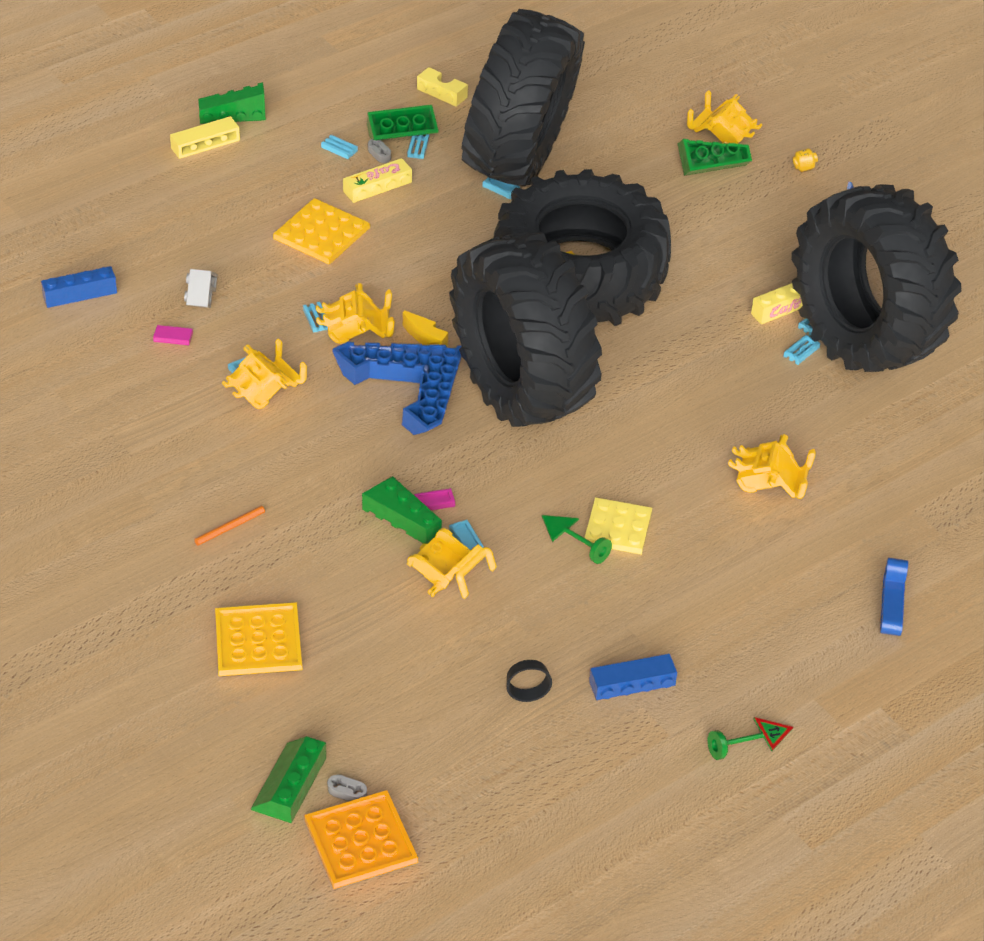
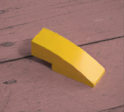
[403,310,448,347]

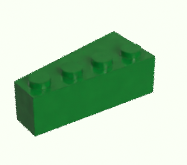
[198,82,266,124]
[677,139,752,176]
[362,476,442,544]

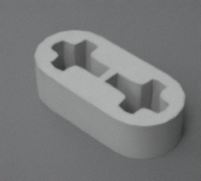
[368,139,391,163]
[327,774,367,801]

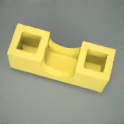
[417,67,468,107]

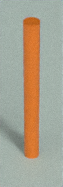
[194,506,265,546]

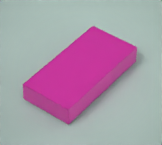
[153,325,193,345]
[413,488,455,510]

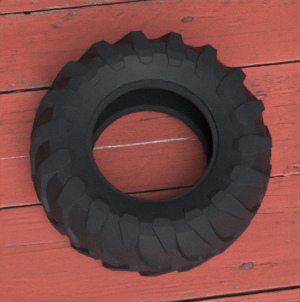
[461,9,585,186]
[493,169,671,326]
[791,184,962,372]
[449,233,602,427]

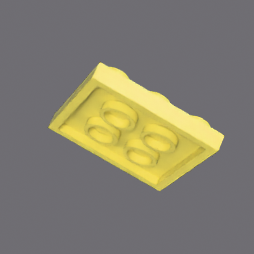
[585,497,652,555]

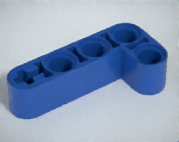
[880,557,908,636]

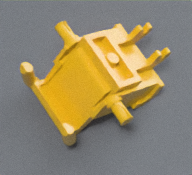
[687,90,762,144]
[316,283,395,344]
[222,339,307,409]
[728,434,816,499]
[407,528,497,599]

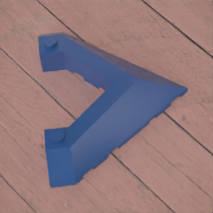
[332,342,462,435]

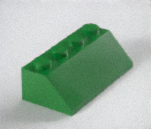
[367,105,439,140]
[251,736,326,824]

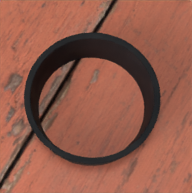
[507,660,552,702]

